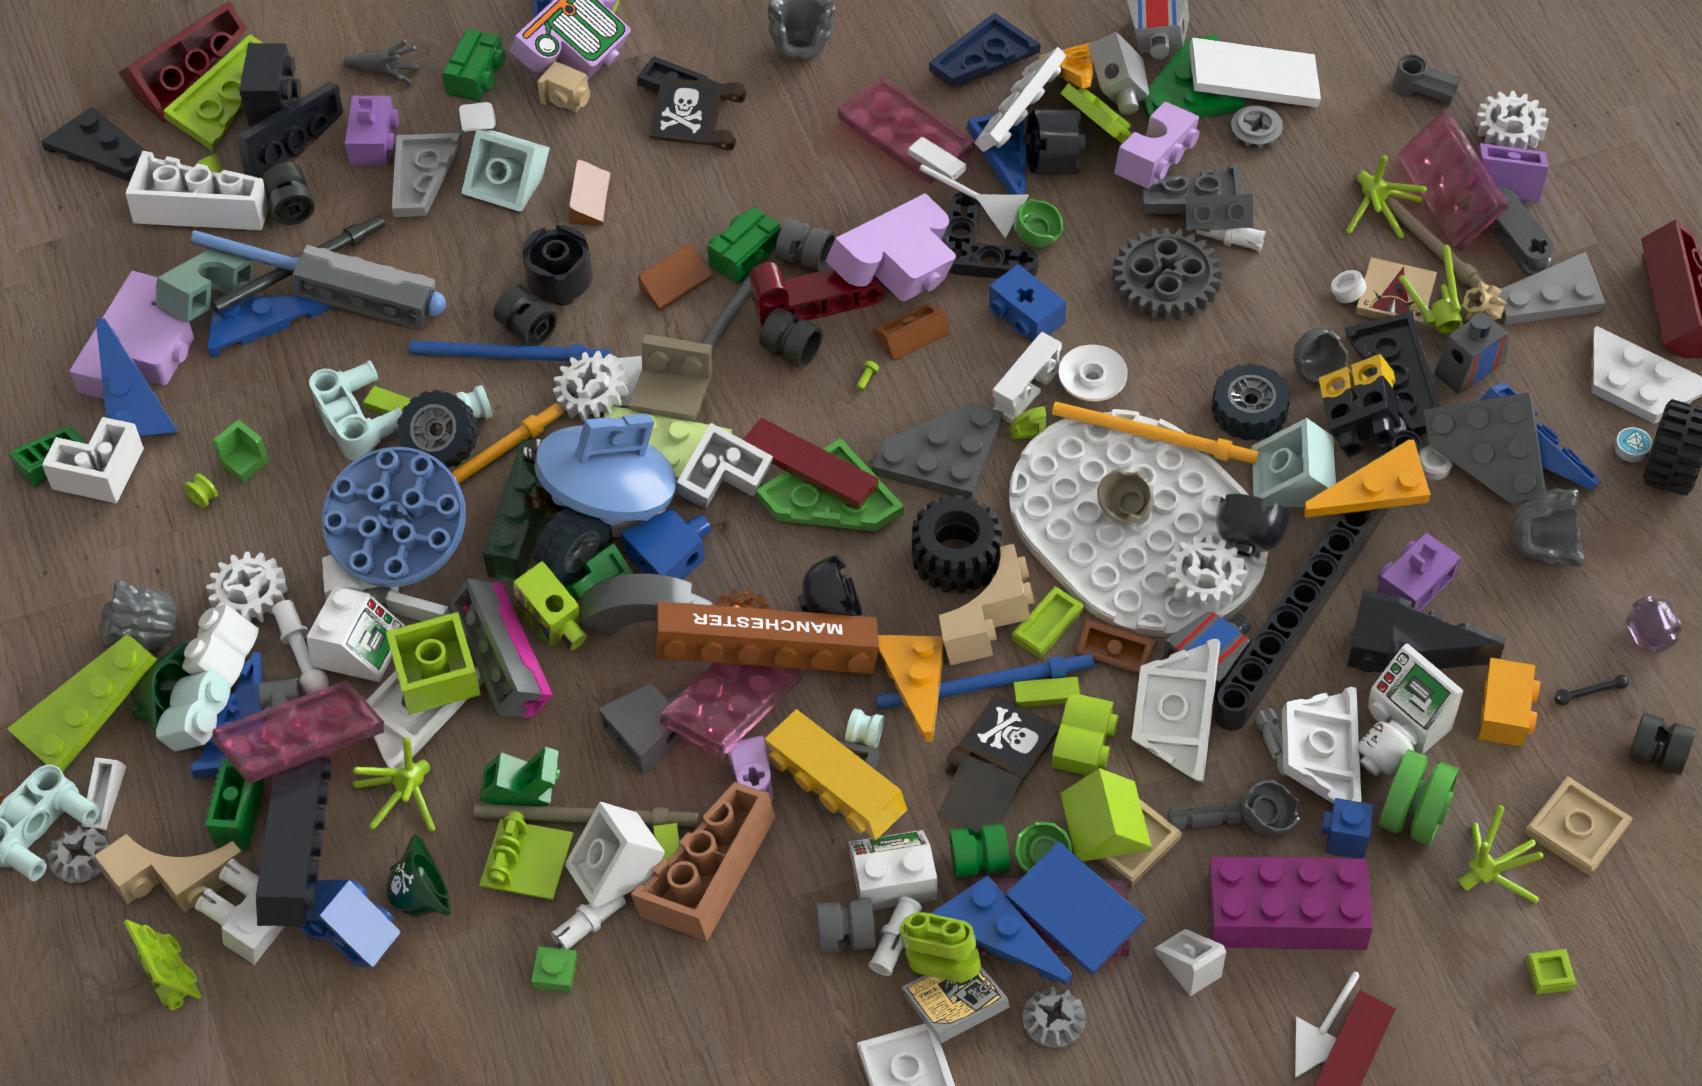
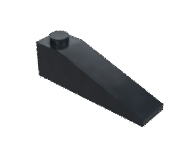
[1348,590,1506,673]

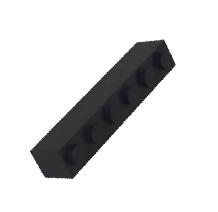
[256,741,332,927]

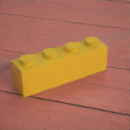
[765,709,908,840]

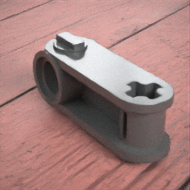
[1477,187,1553,276]

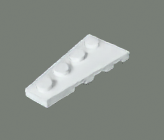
[975,47,1067,152]

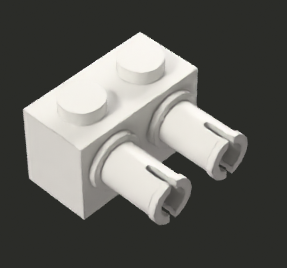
[195,858,285,965]

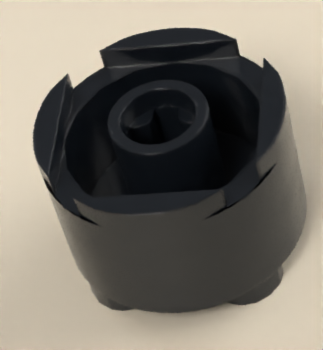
[1026,108,1086,175]
[523,225,593,306]

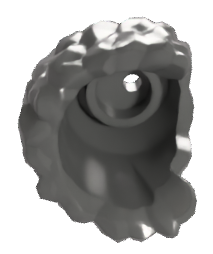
[768,0,836,62]
[1510,488,1584,567]
[99,580,177,652]

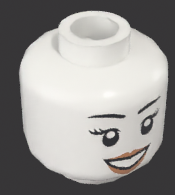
[1358,720,1415,777]

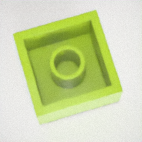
[386,612,481,715]

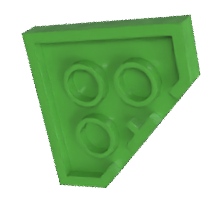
[756,438,904,532]

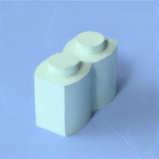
[156,670,230,752]

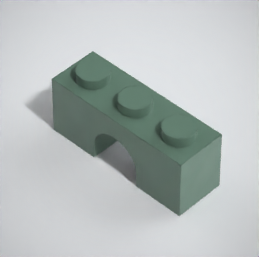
[156,248,255,322]

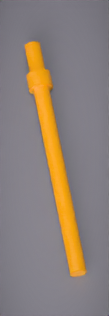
[1052,401,1259,465]
[451,403,564,484]

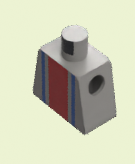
[1127,0,1190,59]

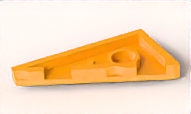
[1039,41,1095,89]
[1304,439,1430,518]
[878,635,945,742]

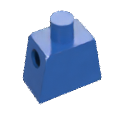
[621,510,712,580]

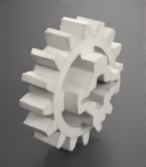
[1475,91,1549,149]
[553,351,629,421]
[1166,536,1246,610]
[207,551,288,622]

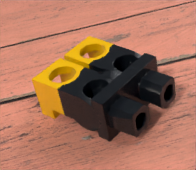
[1319,354,1401,457]

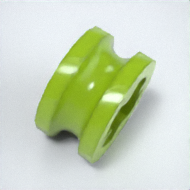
[183,473,219,508]

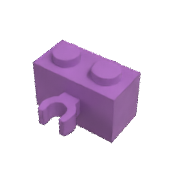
[345,96,399,166]
[1471,143,1549,203]
[1377,532,1461,612]

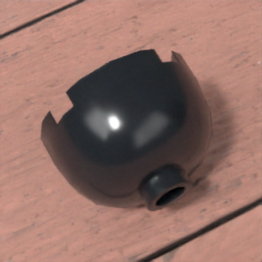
[1216,494,1291,557]
[798,555,862,616]

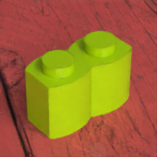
[1052,692,1119,776]

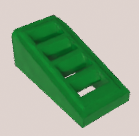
[9,425,89,488]

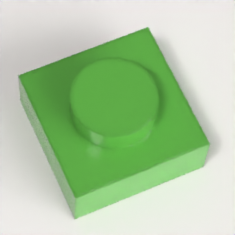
[531,946,578,992]

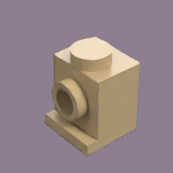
[537,61,590,113]

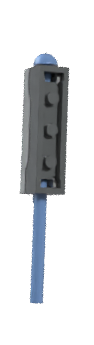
[191,230,446,330]

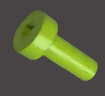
[856,360,879,391]

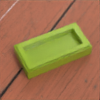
[1011,586,1084,659]

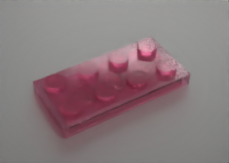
[838,75,975,185]
[1397,109,1509,251]
[660,663,804,758]
[212,680,384,784]

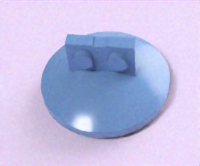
[534,414,676,525]
[322,447,466,587]

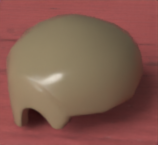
[1097,469,1155,524]

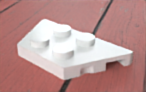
[1591,326,1702,424]
[1132,639,1220,783]
[360,666,484,768]
[1282,687,1361,804]

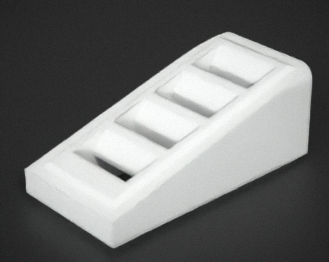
[459,102,496,132]

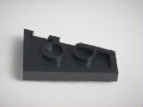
[41,106,146,181]

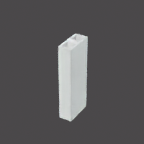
[908,137,966,181]
[385,591,449,621]

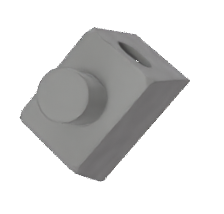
[1088,32,1149,115]

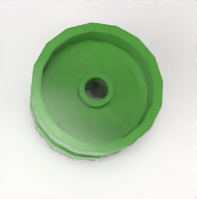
[1378,749,1459,847]

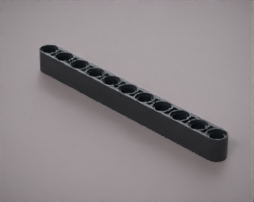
[1214,430,1422,731]

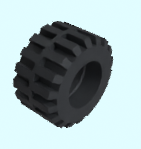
[1643,399,1702,496]
[912,495,1002,593]

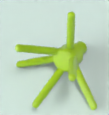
[1346,155,1427,239]
[352,737,435,832]
[1458,805,1543,903]

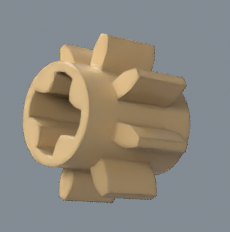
[1461,282,1507,321]

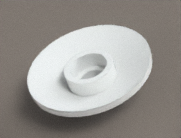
[1059,345,1128,401]

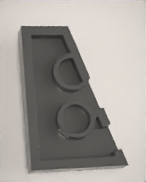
[1142,163,1242,215]

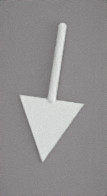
[1295,972,1359,1079]

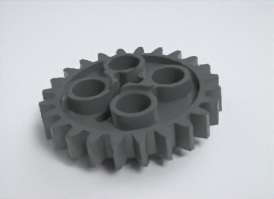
[1112,227,1222,322]

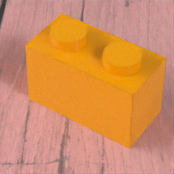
[1478,658,1540,747]

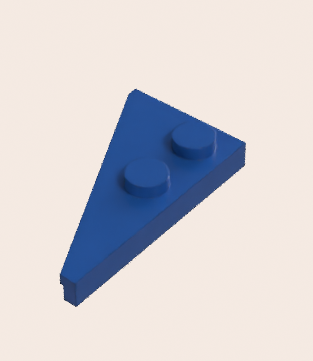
[966,112,1026,195]
[208,296,333,357]
[96,318,178,437]
[191,652,266,778]
[930,875,1072,986]

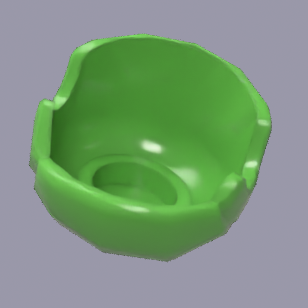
[1014,199,1064,248]
[1014,822,1073,873]

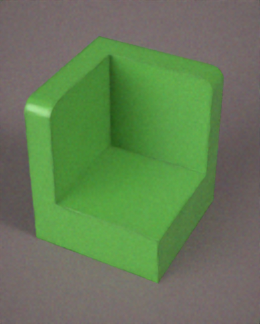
[213,419,269,483]

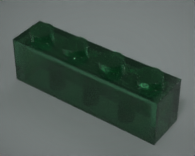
[483,439,547,581]

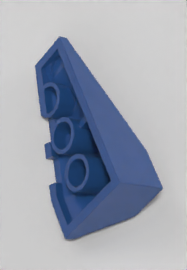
[1478,382,1601,489]

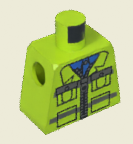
[514,561,587,650]

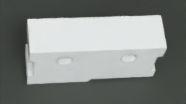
[993,332,1062,423]

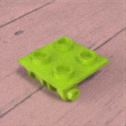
[479,811,573,900]
[123,919,202,1010]

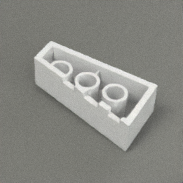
[125,151,269,230]

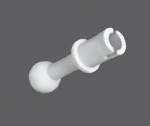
[272,600,329,697]

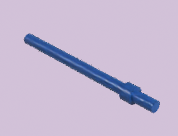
[409,340,612,365]
[875,654,1094,710]

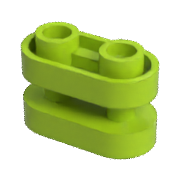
[900,912,981,982]

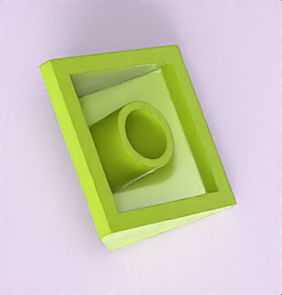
[1060,768,1152,862]

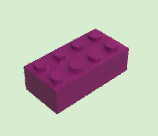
[1207,856,1373,950]

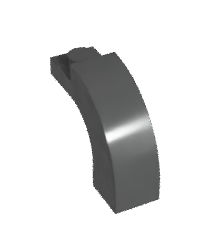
[580,574,713,637]

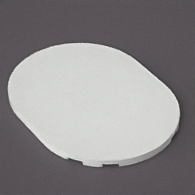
[1009,409,1268,637]

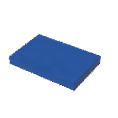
[1006,841,1146,976]

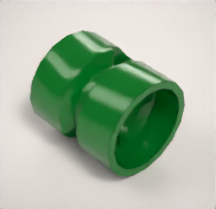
[949,823,1010,879]

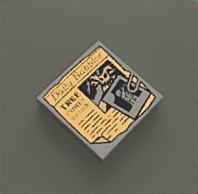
[902,967,1010,1043]

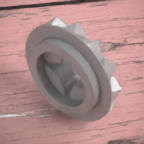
[1231,106,1283,149]
[47,825,109,883]
[1022,986,1086,1048]

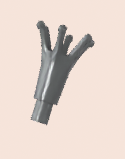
[344,39,419,86]

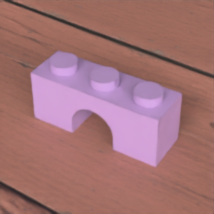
[1114,101,1199,189]

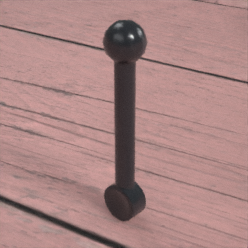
[1555,675,1629,706]

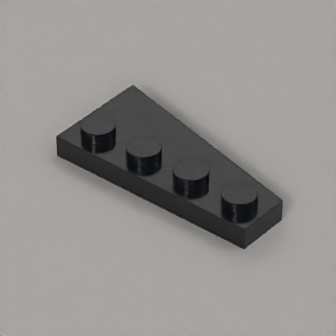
[237,82,343,179]
[1345,311,1441,435]

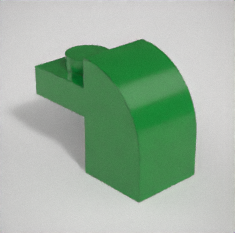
[480,747,560,806]

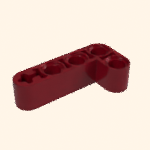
[750,262,887,327]

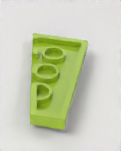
[163,34,262,152]
[7,634,157,773]

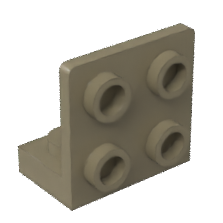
[629,334,712,421]

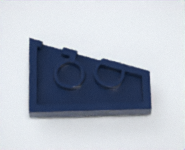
[929,12,1041,87]

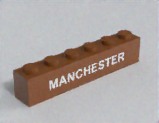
[654,601,879,674]

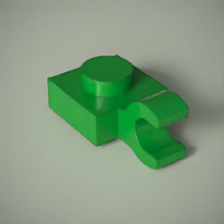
[565,543,633,599]

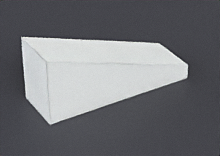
[81,757,127,830]

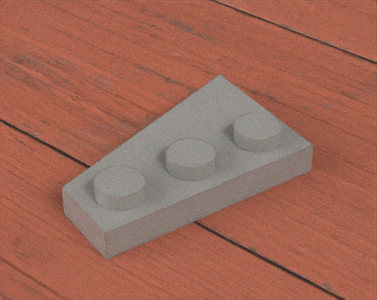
[392,133,462,217]
[1499,252,1605,325]

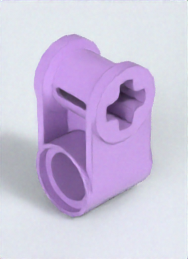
[726,735,774,803]

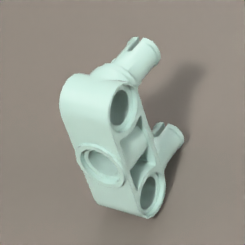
[309,360,402,461]
[0,765,100,881]

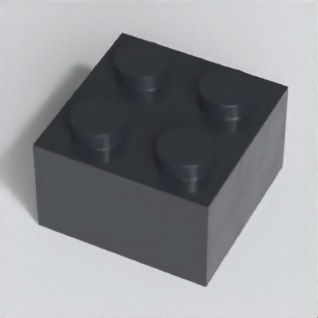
[239,43,301,128]

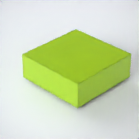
[1525,949,1576,995]

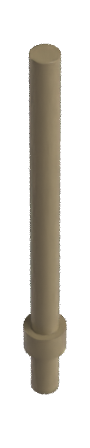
[1354,169,1488,288]
[473,804,700,830]

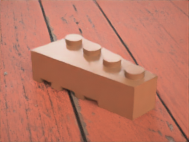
[631,782,776,942]

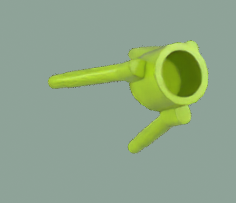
[1399,245,1463,334]

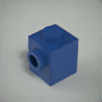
[1321,798,1374,858]

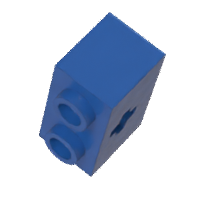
[989,264,1066,342]

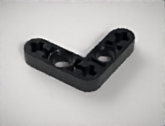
[944,192,1038,279]

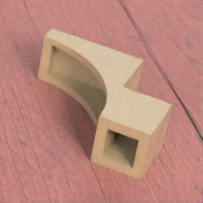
[939,544,1035,665]
[94,834,248,914]

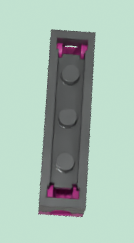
[449,579,553,718]

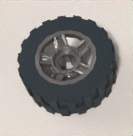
[1212,364,1290,441]
[397,390,479,469]
[533,506,611,585]

